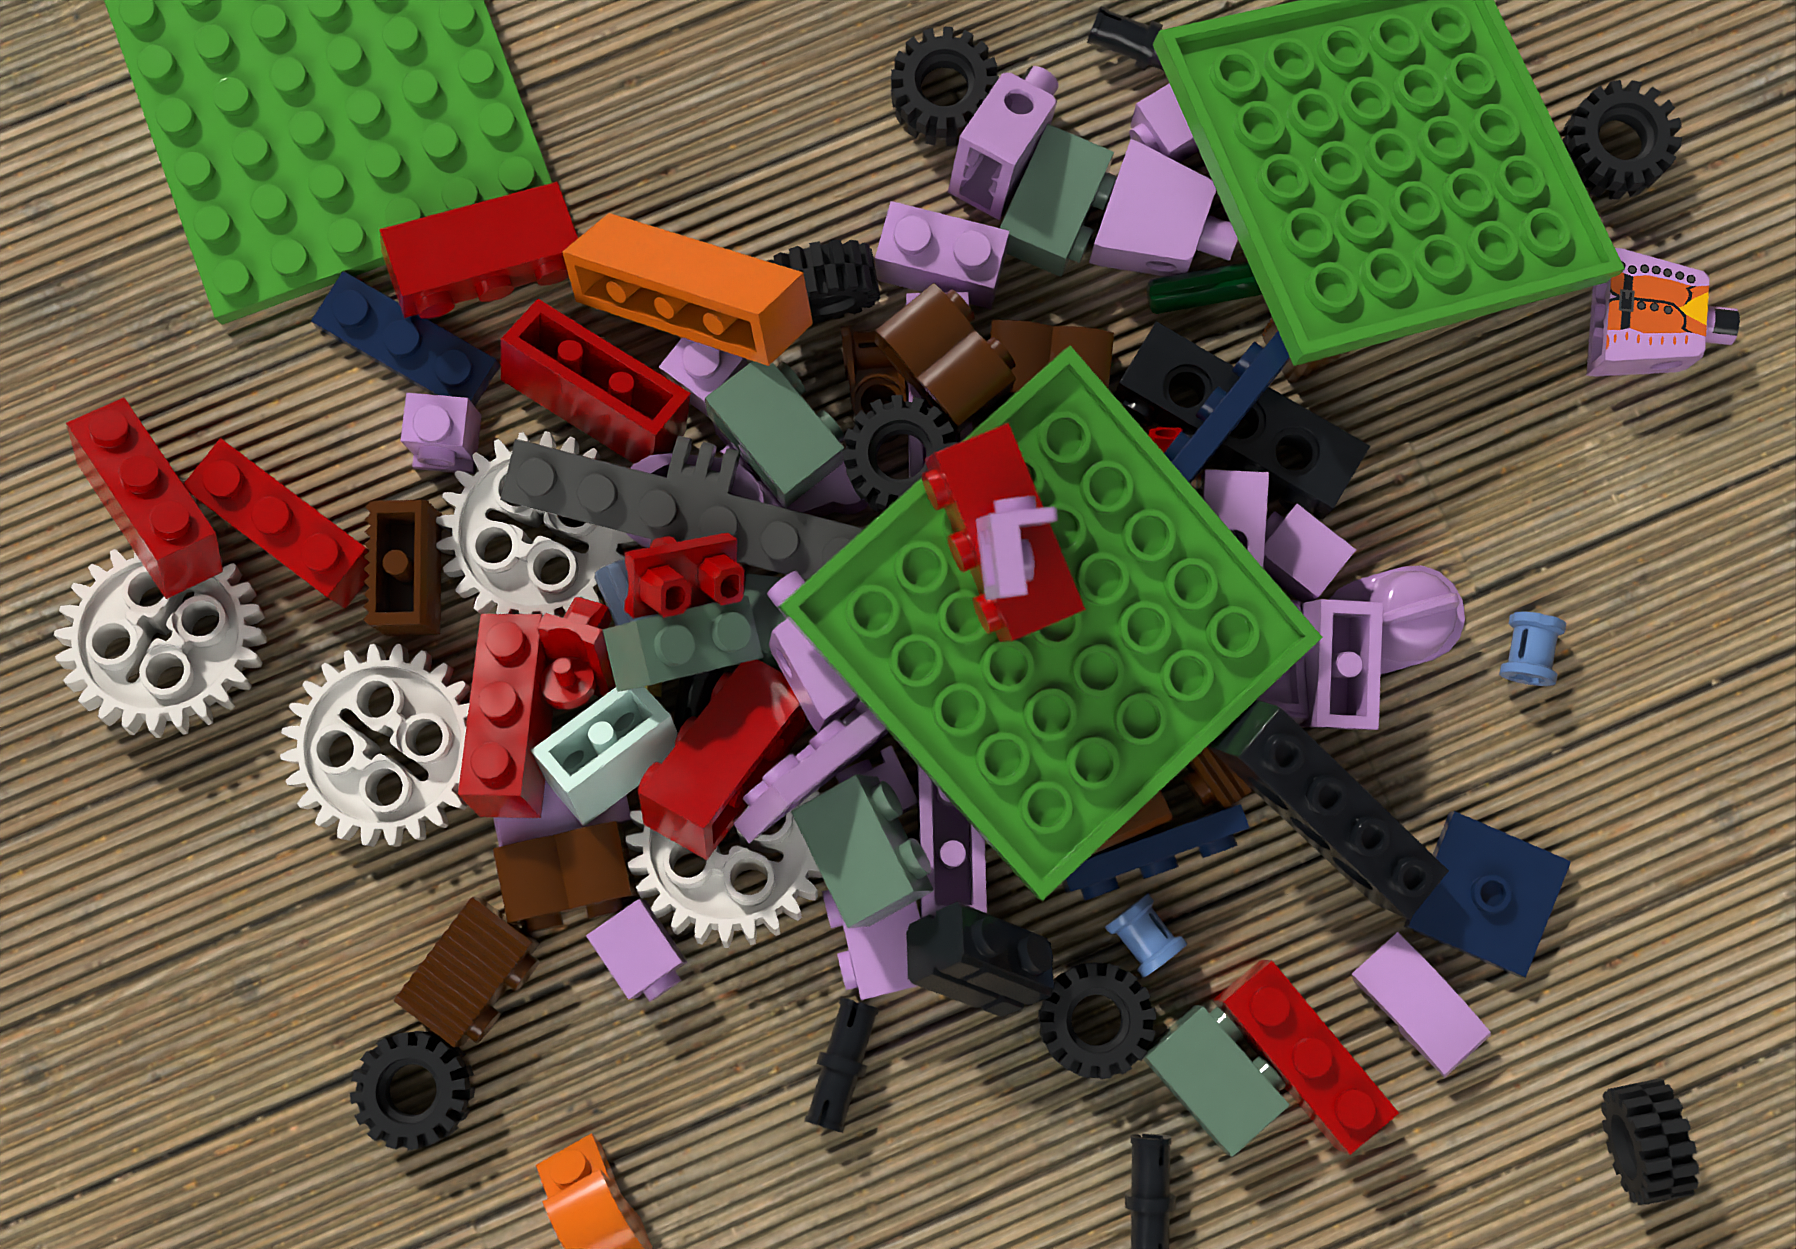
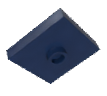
[1403,811,1571,978]

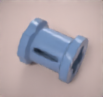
[1499,612,1567,686]
[1105,894,1188,978]

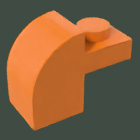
[536,1133,653,1249]

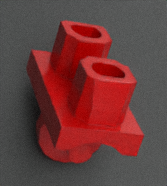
[624,532,745,619]
[537,597,616,710]

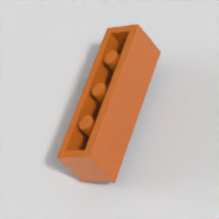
[562,213,813,366]

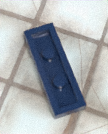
[311,271,501,406]
[1164,331,1290,484]
[1062,804,1250,901]

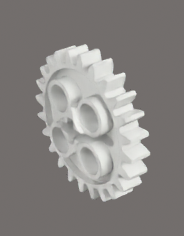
[436,431,638,617]
[54,549,267,738]
[280,644,471,847]
[626,790,822,948]

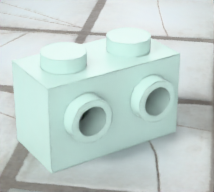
[531,686,678,826]

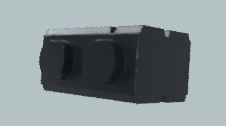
[906,901,1054,1017]

